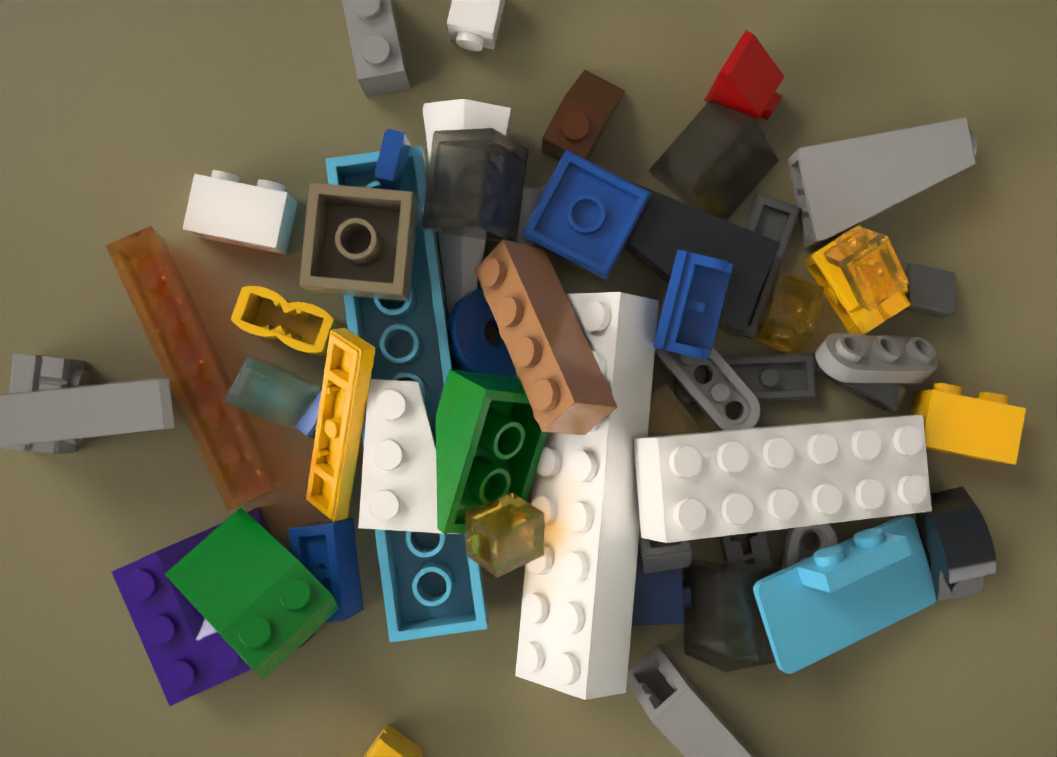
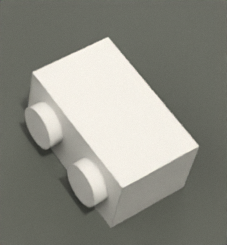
[183,170,298,255]

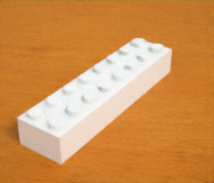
[515,292,659,700]

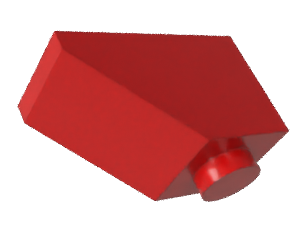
[704,30,785,129]

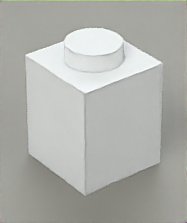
[447,0,506,51]

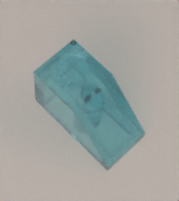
[224,356,320,428]

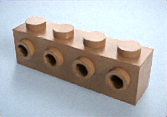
[475,239,617,435]

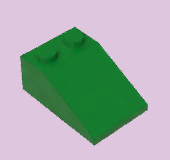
[436,369,548,534]
[165,507,339,681]

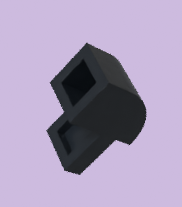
[916,486,996,601]

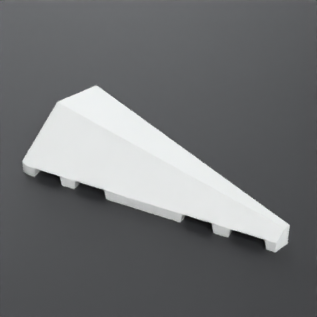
[423,99,512,341]

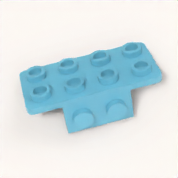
[753,515,937,674]

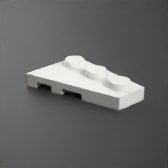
[358,379,459,534]

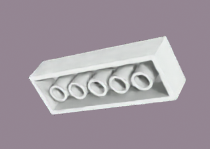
[633,415,932,543]

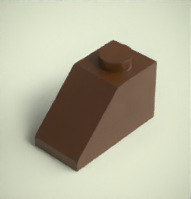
[542,70,625,161]

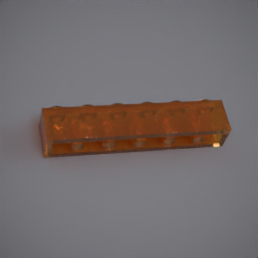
[105,226,280,511]

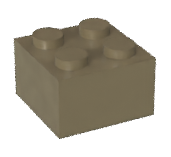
[299,182,419,301]

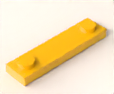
[306,328,376,522]

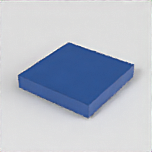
[521,150,652,281]

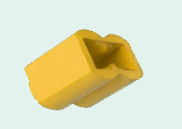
[231,286,344,356]

